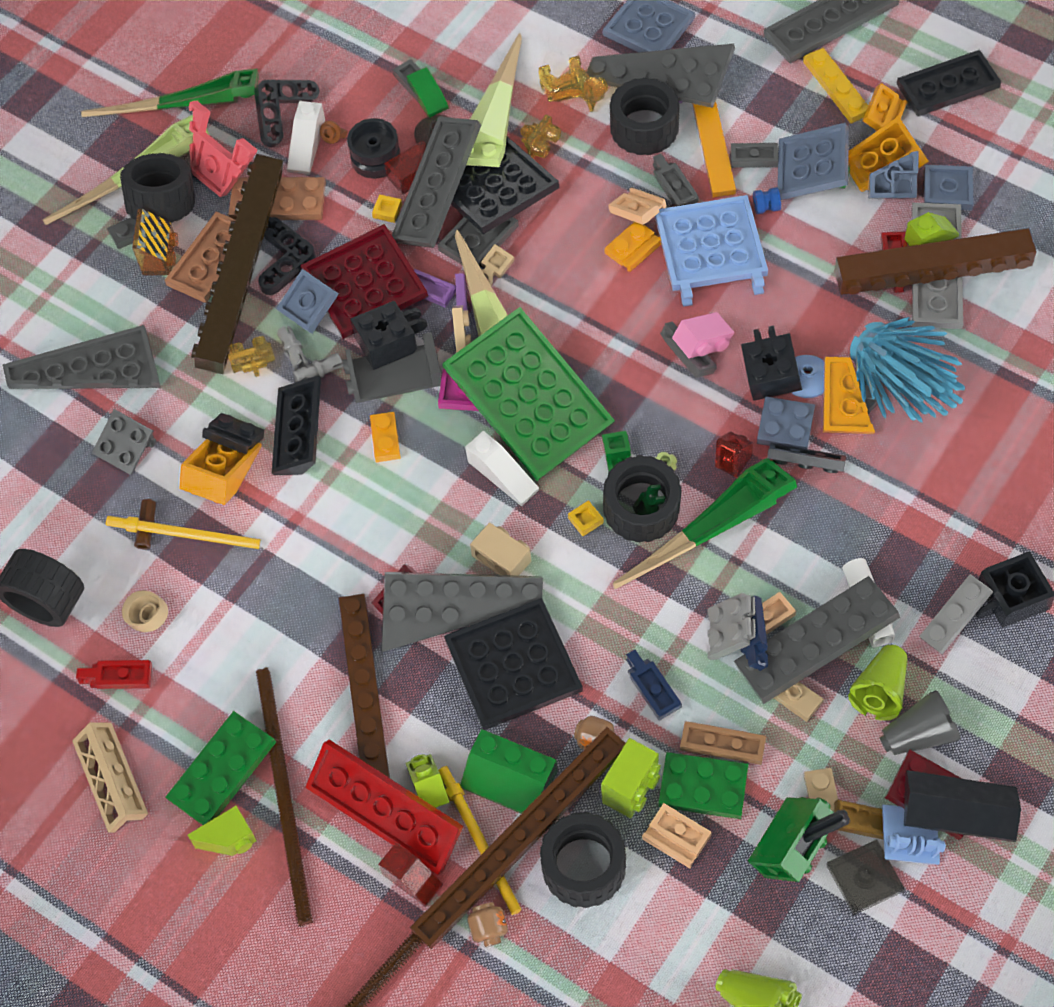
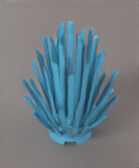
[850,317,965,423]

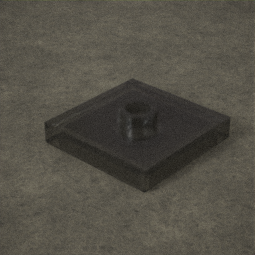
[826,839,905,916]

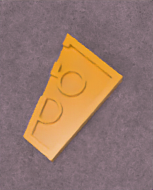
[823,357,875,434]

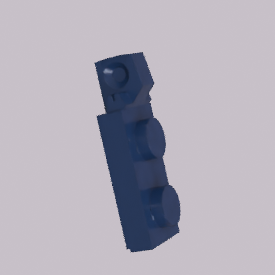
[741,595,768,671]
[626,649,682,721]

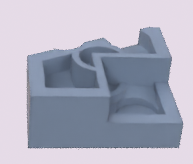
[868,151,918,199]

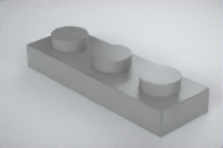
[919,574,993,654]

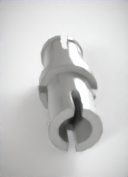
[277,326,309,370]
[292,352,343,382]

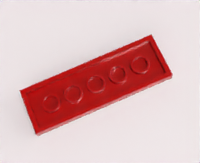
[305,739,464,875]

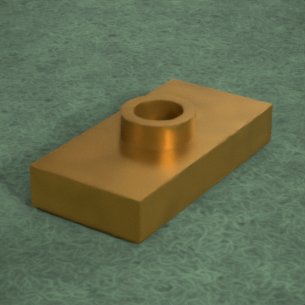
[834,800,884,840]

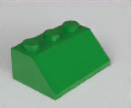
[460,729,558,814]

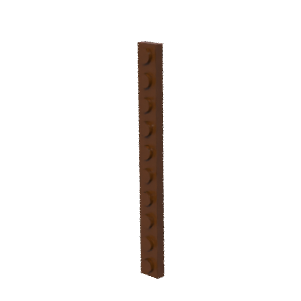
[410,727,626,949]

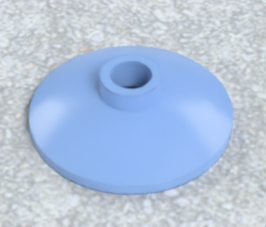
[791,355,824,398]

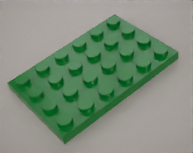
[442,307,615,481]

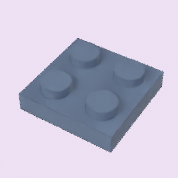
[924,165,973,210]
[276,269,339,334]
[757,396,815,449]

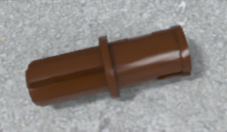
[134,498,156,550]

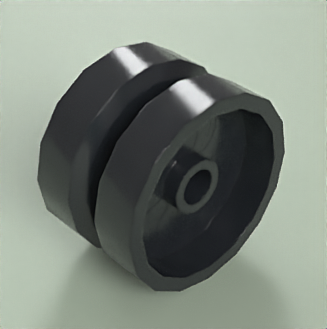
[347,118,401,179]

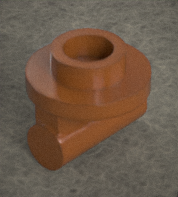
[320,121,348,144]

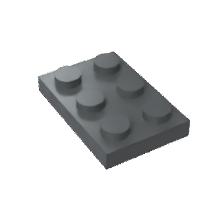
[437,217,519,267]

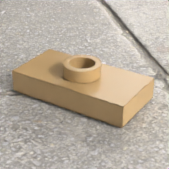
[774,682,824,722]

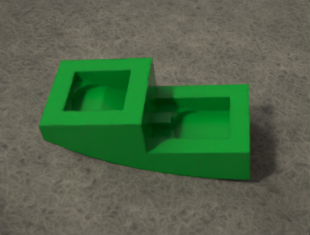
[407,67,449,118]
[602,431,631,473]

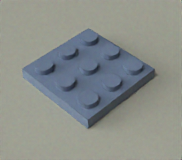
[603,0,695,52]
[777,123,849,200]

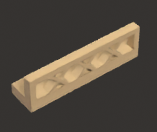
[72,722,148,833]

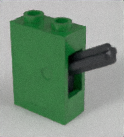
[747,797,850,882]

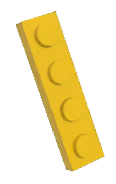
[803,48,868,124]

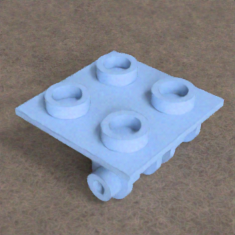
[882,804,945,865]

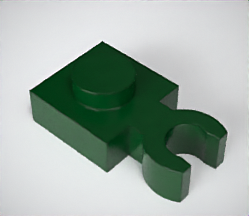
[632,485,665,515]

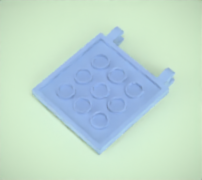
[655,195,768,307]

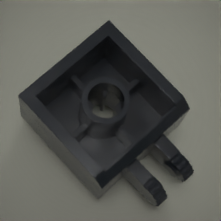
[350,300,428,370]
[741,325,802,401]
[976,551,1054,628]

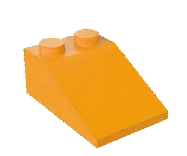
[848,116,929,192]
[180,439,262,505]

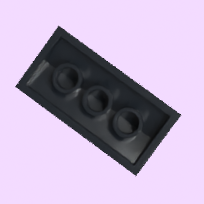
[271,375,321,475]
[904,770,1021,842]

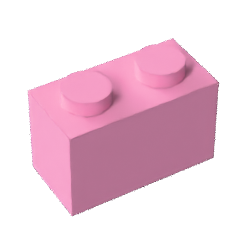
[672,312,734,358]

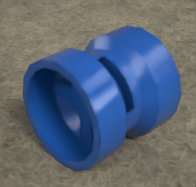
[753,187,781,214]

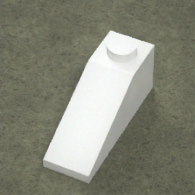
[287,101,325,175]
[466,431,539,506]

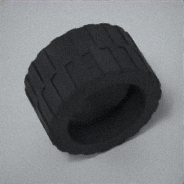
[610,78,679,155]
[120,153,195,223]
[603,455,682,543]
[0,548,85,627]
[540,812,626,908]

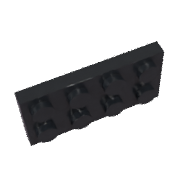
[896,49,1001,117]

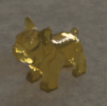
[539,56,608,112]

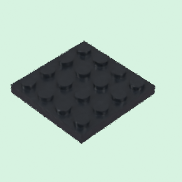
[451,136,560,235]
[444,598,583,730]

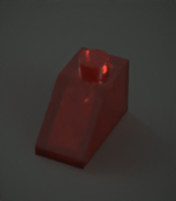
[385,141,426,195]
[715,432,753,478]
[378,842,443,907]

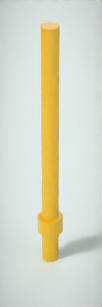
[106,516,261,549]
[439,766,522,915]

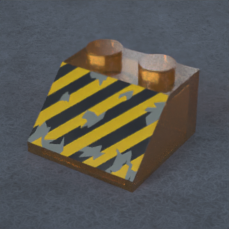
[132,209,179,276]

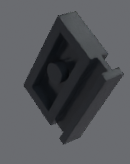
[202,413,265,454]

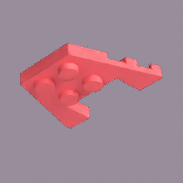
[189,100,257,197]

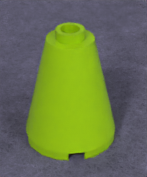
[848,645,907,721]

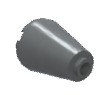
[879,690,961,755]

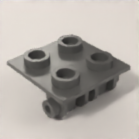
[92,409,156,475]

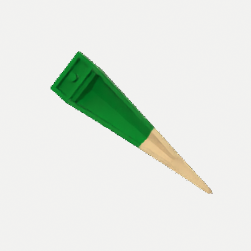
[81,69,259,117]
[613,458,797,589]

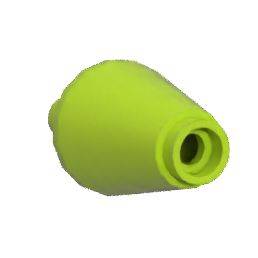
[715,969,802,1007]

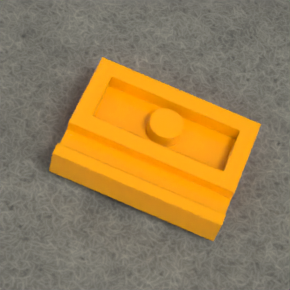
[862,83,907,131]
[605,222,661,272]

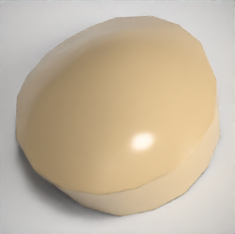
[122,590,168,633]

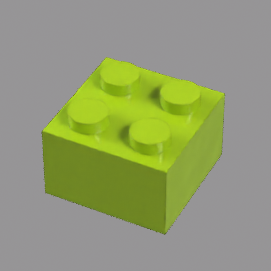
[601,738,661,819]

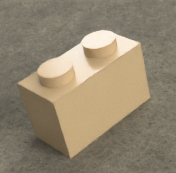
[470,522,531,576]

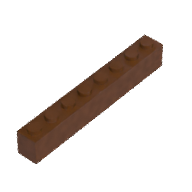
[834,228,1037,295]

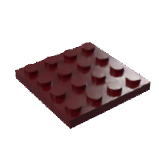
[300,224,428,339]

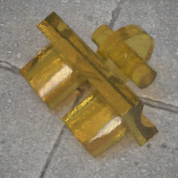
[520,114,561,158]
[228,336,276,377]

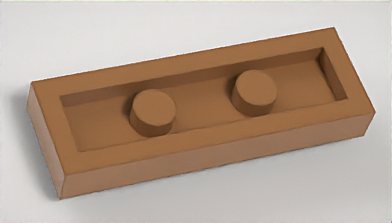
[680,721,766,765]

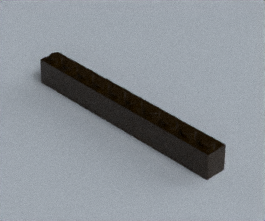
[191,153,283,374]

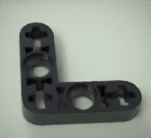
[254,80,320,147]
[258,217,315,295]

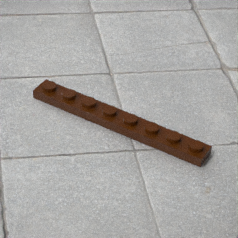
[339,593,390,778]

